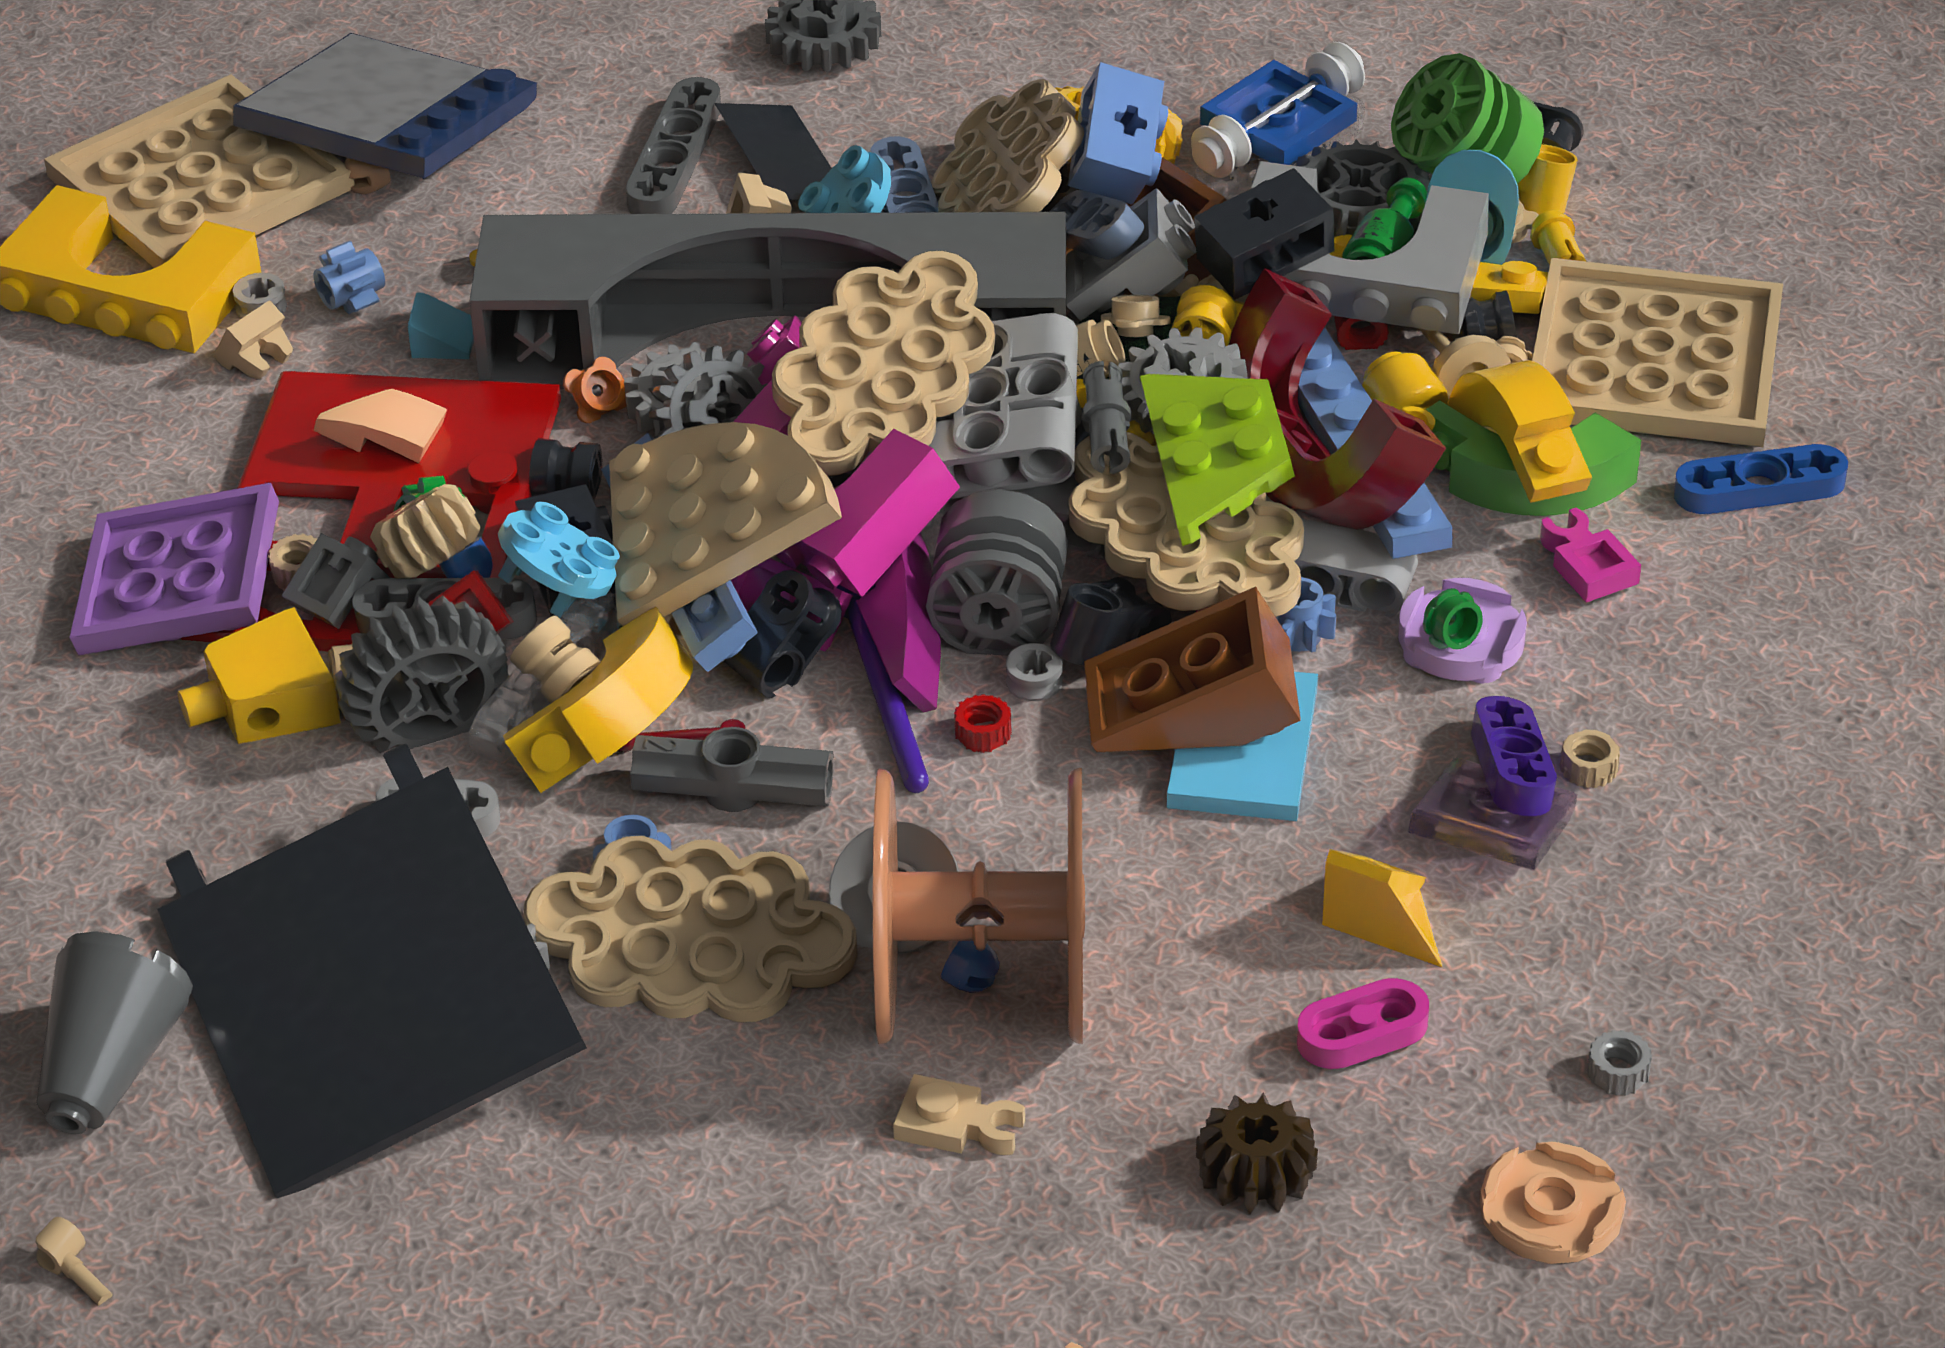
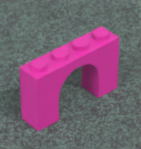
[733,380,960,597]

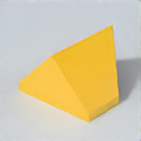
[1322,849,1443,968]

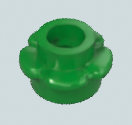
[1423,588,1483,650]

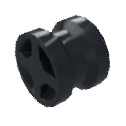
[1462,291,1517,341]

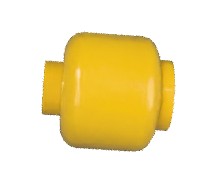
[1362,351,1449,410]

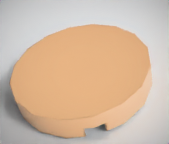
[1479,1142,1626,1264]

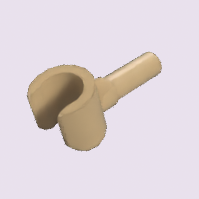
[36,1217,113,1306]

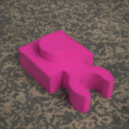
[1540,507,1641,603]

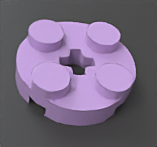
[1398,578,1527,683]

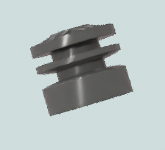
[926,489,1068,656]

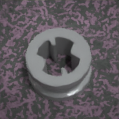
[232,273,287,319]
[1006,643,1063,701]

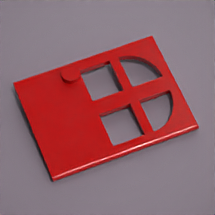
[181,371,562,652]

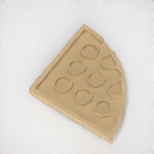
[609,422,842,626]

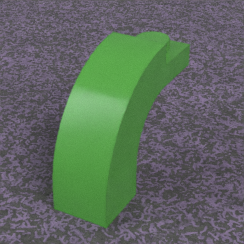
[1426,400,1641,516]

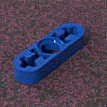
[1674,444,1848,514]

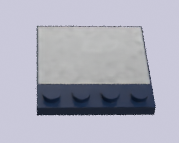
[233,33,537,179]

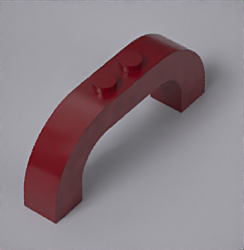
[1229,268,1446,530]

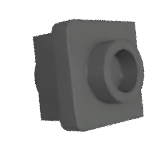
[282,533,391,629]

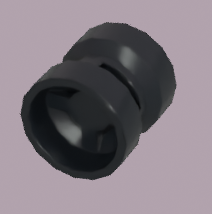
[529,438,603,501]

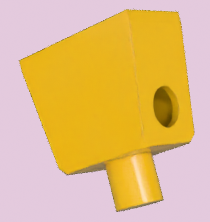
[177,607,341,744]

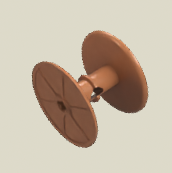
[873,768,1085,1044]

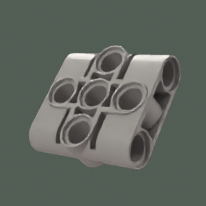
[929,313,1082,499]

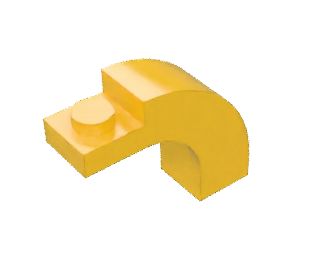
[1448,360,1592,503]
[503,607,694,793]

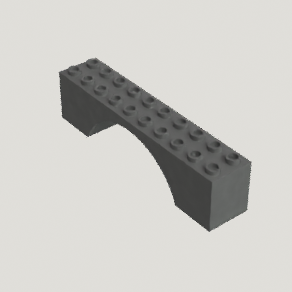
[469,212,1066,389]

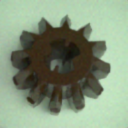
[1196,1092,1318,1215]

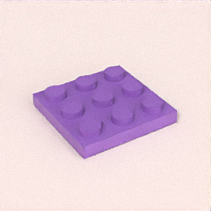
[69,483,279,656]

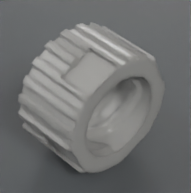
[1587,1030,1652,1096]

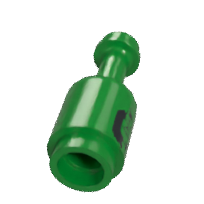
[1342,178,1427,260]

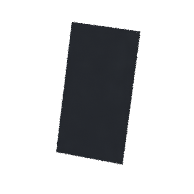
[714,103,832,200]

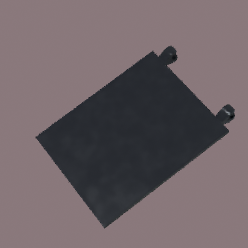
[157,744,587,1199]

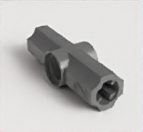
[630,727,834,812]

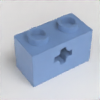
[1068,62,1168,204]

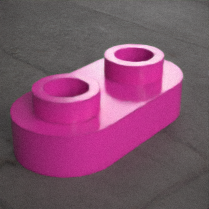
[1297,978,1429,1069]

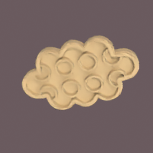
[931,79,1084,212]
[772,251,995,476]
[1069,432,1304,617]
[524,836,857,1022]

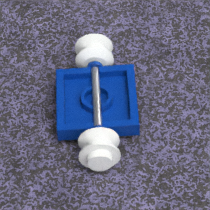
[1191,42,1365,178]

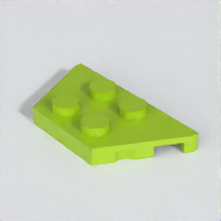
[1140,374,1295,546]

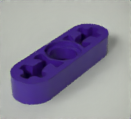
[1471,696,1557,816]

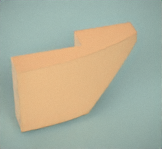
[313,389,447,463]

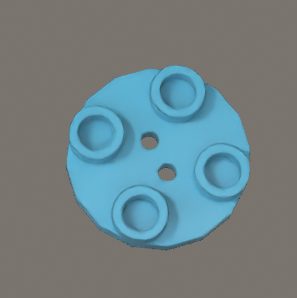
[798,145,891,213]
[498,502,620,619]

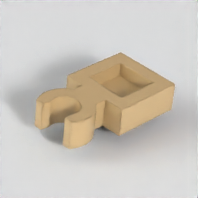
[893,1074,1025,1155]

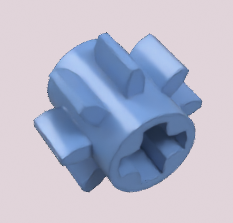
[313,241,385,314]
[1276,577,1336,652]

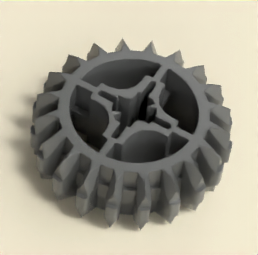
[1296,139,1431,237]
[334,595,510,753]

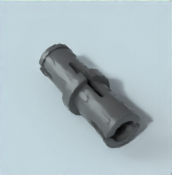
[1082,361,1131,474]

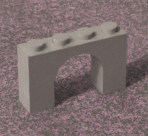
[1229,161,1489,334]

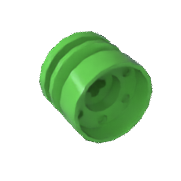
[1391,53,1544,184]

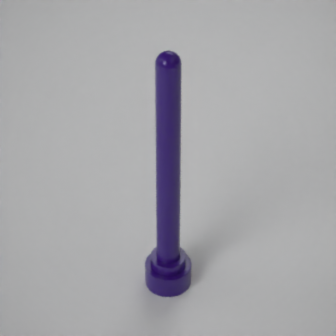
[836,583,929,793]

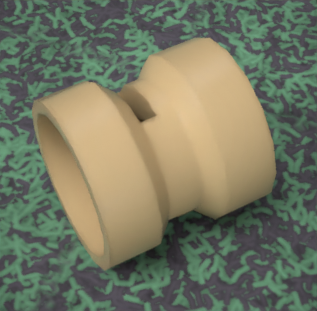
[510,616,601,703]

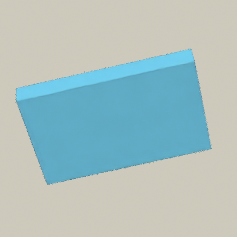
[1167,672,1318,821]

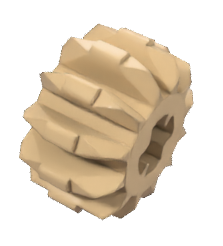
[370,484,481,579]

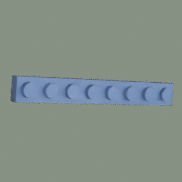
[1298,327,1452,559]

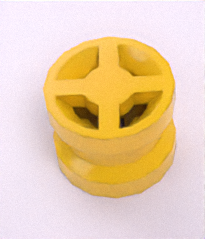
[1172,285,1237,346]

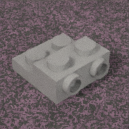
[1066,188,1196,321]

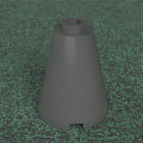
[36,931,193,1134]

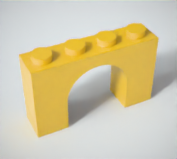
[0,185,261,354]

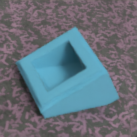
[408,292,474,360]

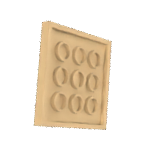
[44,74,355,268]
[1532,258,1783,447]

